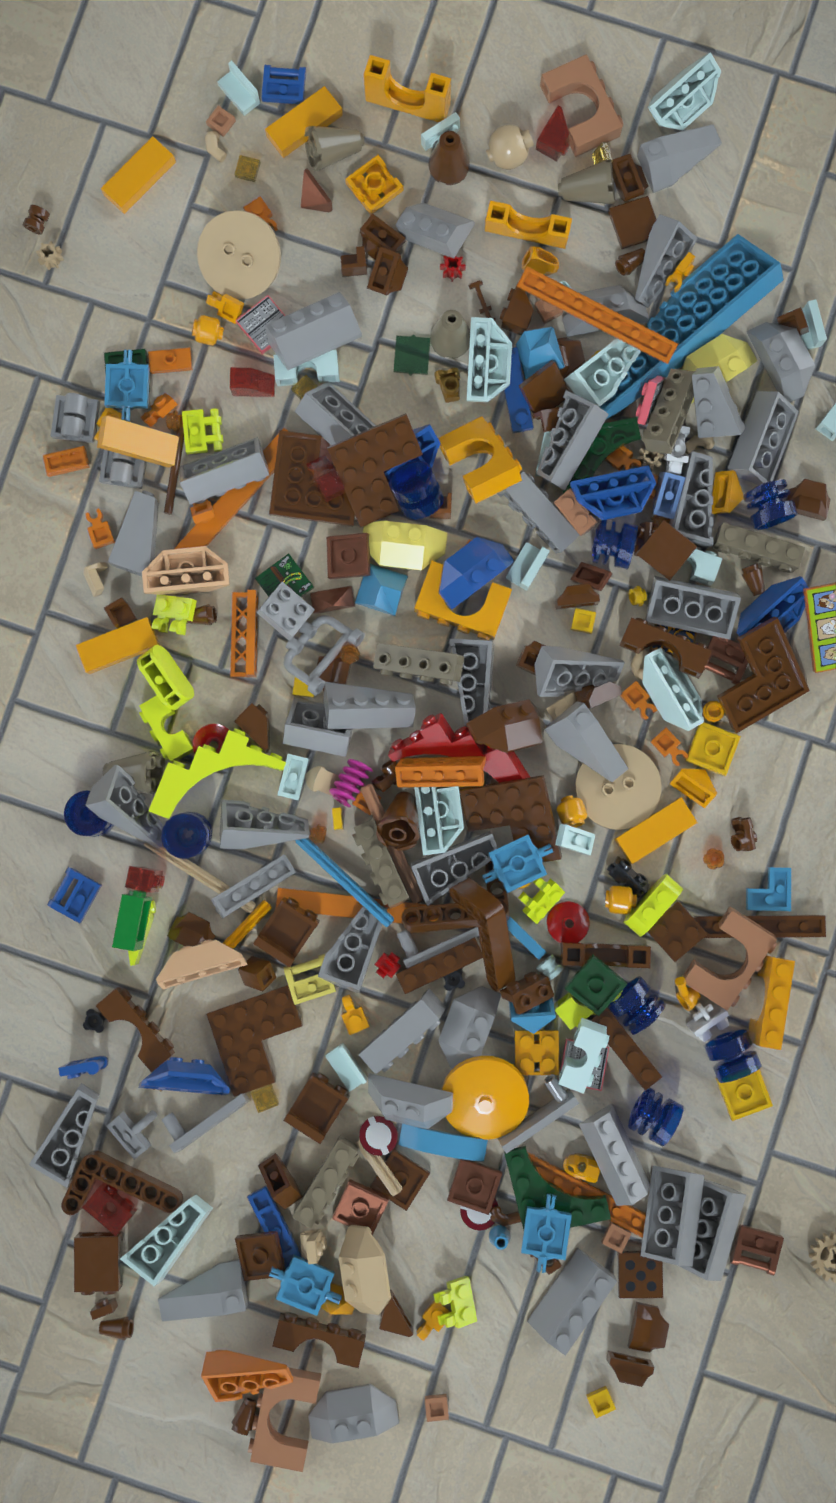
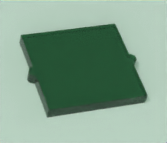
[393,335,430,376]

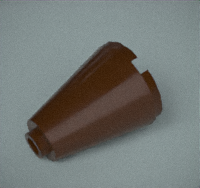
[428,131,470,186]
[376,791,420,851]

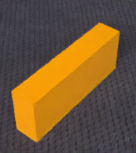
[265,86,343,158]
[101,136,176,214]
[97,416,179,468]
[76,617,160,674]
[614,797,698,864]

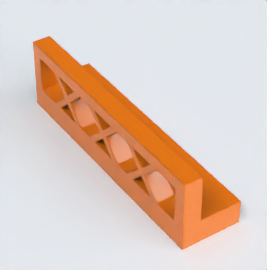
[230,590,258,677]
[395,756,486,787]

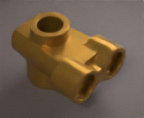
[434,368,460,403]

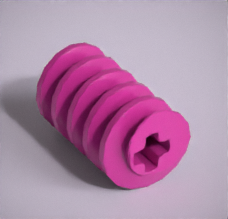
[329,759,373,808]

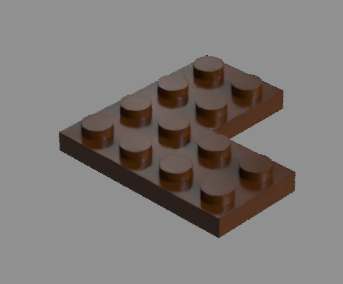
[326,413,423,528]
[269,430,355,527]
[717,617,810,733]
[459,775,562,862]
[206,985,303,1097]

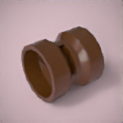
[22,204,50,235]

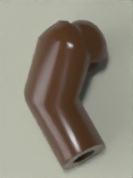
[490,1206,521,1226]

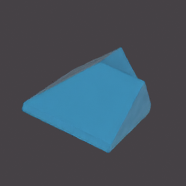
[516,327,565,379]
[355,564,408,616]
[508,983,556,1034]

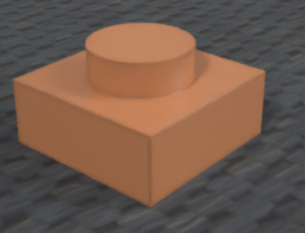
[206,105,236,137]
[534,300,563,324]
[601,1222,631,1254]
[425,1394,449,1422]

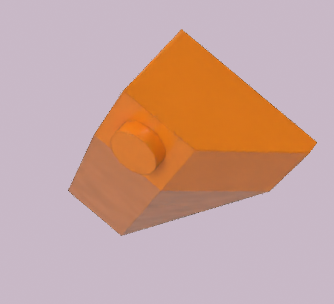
[201,1350,293,1402]

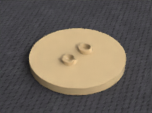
[197,210,281,299]
[575,744,661,830]

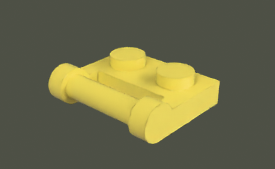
[283,954,336,1005]

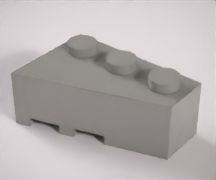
[692,366,746,438]

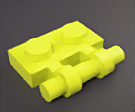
[182,408,224,455]

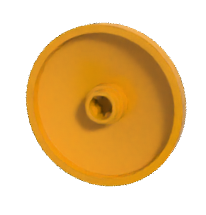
[442,1056,529,1140]

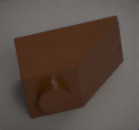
[234,703,270,752]
[258,1153,303,1209]

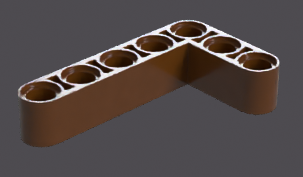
[401,861,510,933]
[449,878,516,992]
[61,1150,183,1215]

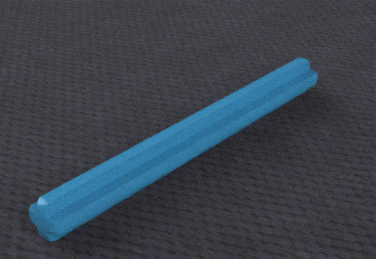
[295,838,394,927]

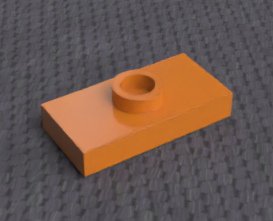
[148,347,193,374]
[43,446,90,477]

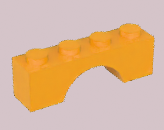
[485,200,572,249]

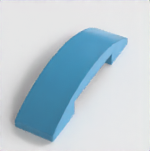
[398,1124,488,1161]

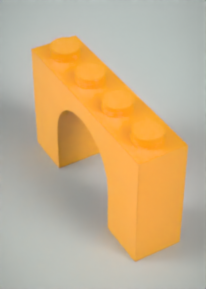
[364,55,451,122]
[438,416,522,504]
[414,561,512,641]
[747,955,795,1050]

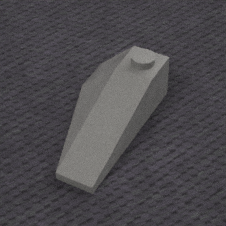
[637,124,722,193]
[635,214,698,308]
[544,702,628,782]
[86,765,166,849]
[219,800,310,849]
[318,906,388,993]
[158,1259,249,1321]

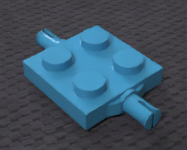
[104,349,150,422]
[482,835,553,893]
[521,1194,572,1273]
[269,1255,342,1316]

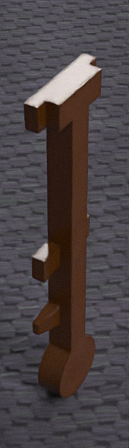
[468,280,496,321]

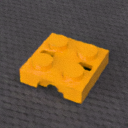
[345,155,404,215]
[514,1030,559,1075]

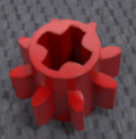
[440,256,466,282]
[374,952,401,979]

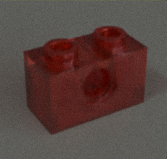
[125,866,165,893]
[82,1182,137,1236]

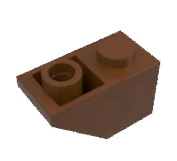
[499,283,534,336]

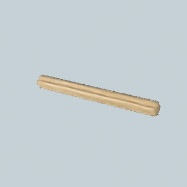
[144,842,256,913]

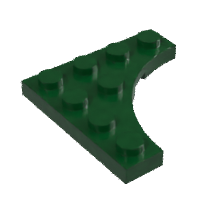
[562,417,641,494]
[504,1146,611,1231]

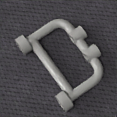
[284,615,365,696]

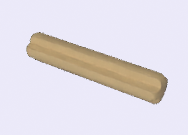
[356,1139,402,1196]

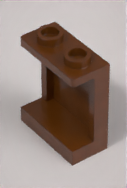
[253,897,320,968]
[283,1072,350,1144]
[74,1231,123,1295]

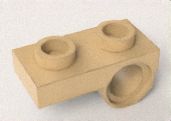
[300,1229,327,1264]

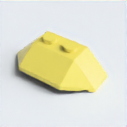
[682,334,758,404]
[363,521,447,571]

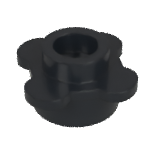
[443,968,465,991]
[83,1009,106,1033]

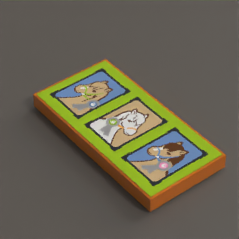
[803,582,836,673]

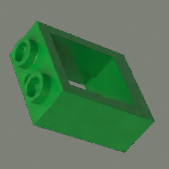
[112,890,152,951]

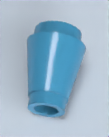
[489,1225,511,1250]

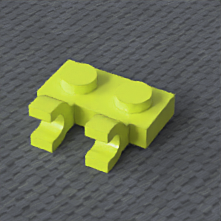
[151,595,197,636]
[518,878,565,924]
[433,1276,477,1328]

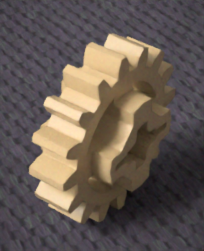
[809,1231,836,1283]

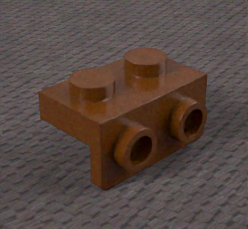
[500,972,554,1014]

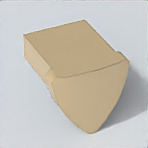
[83,562,108,597]
[305,766,341,796]

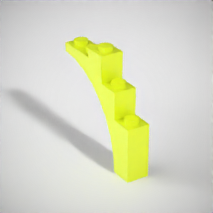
[148,728,286,819]

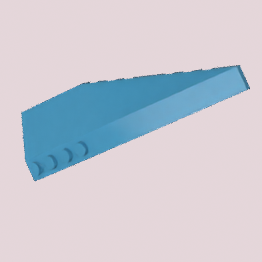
[600,234,784,420]

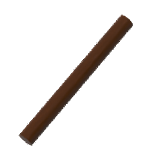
[164,431,184,515]

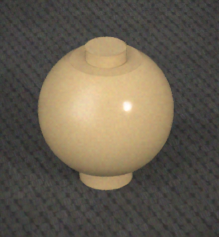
[486,125,534,170]

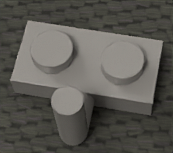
[107,1110,157,1160]

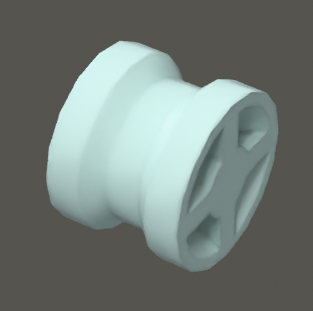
[536,955,564,981]

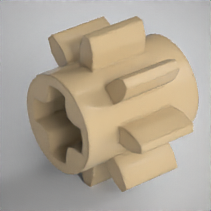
[36,241,64,270]
[637,448,664,472]

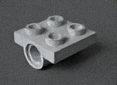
[51,393,100,443]
[99,450,147,489]
[256,582,315,641]

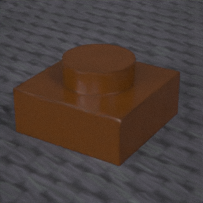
[90,1297,118,1320]

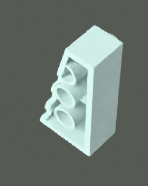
[120,1195,213,1287]

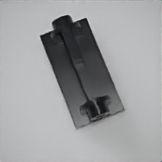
[606,856,650,898]

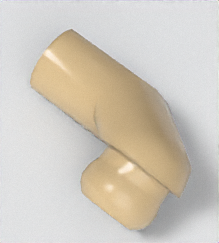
[205,130,227,162]
[685,435,715,454]
[630,650,648,680]

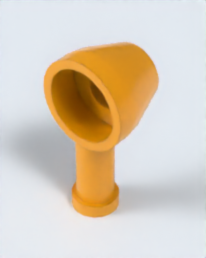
[675,977,701,1011]

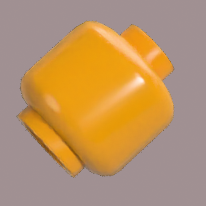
[192,315,224,346]
[556,795,588,828]
[605,886,637,915]

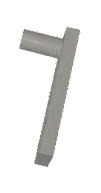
[211,854,296,919]
[397,927,479,968]
[498,1074,579,1154]
[162,1093,251,1153]

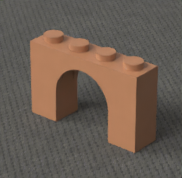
[540,54,623,157]
[681,906,777,1011]
[248,1367,321,1472]

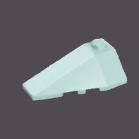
[564,338,641,407]

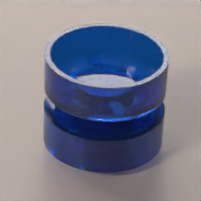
[390,461,444,519]
[64,790,114,837]
[704,1029,762,1083]

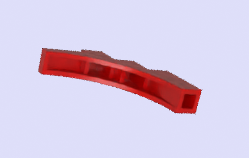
[388,713,530,783]

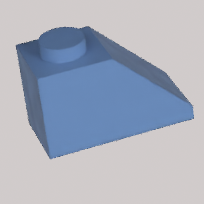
[653,472,686,519]

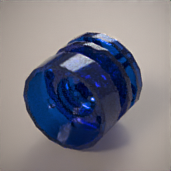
[743,479,798,531]
[591,520,638,570]
[161,811,213,859]
[608,976,666,1035]
[628,1087,684,1147]

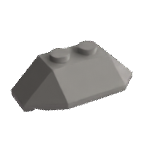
[562,285,649,337]
[747,322,815,403]
[438,986,501,1069]
[368,1073,453,1130]
[308,1384,399,1444]

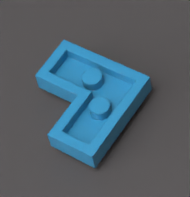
[746,867,791,911]

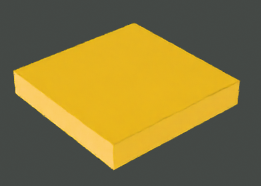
[685,722,741,776]
[715,1064,773,1121]

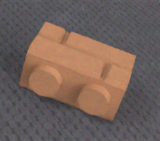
[554,488,601,536]

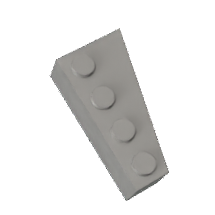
[536,390,609,490]
[669,451,713,549]
[496,471,579,553]
[450,639,494,727]
[323,682,416,729]
[410,831,498,906]
[359,989,446,1074]
[29,1083,100,1188]

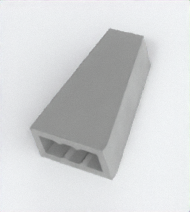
[108,490,159,577]

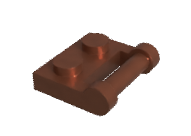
[704,636,748,685]
[730,1224,784,1276]

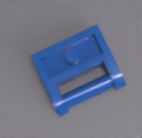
[261,64,306,104]
[47,867,102,923]
[58,1056,109,1079]

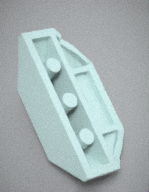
[648,52,721,131]
[467,317,512,402]
[642,648,704,731]
[414,786,464,856]

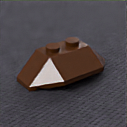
[467,699,545,753]

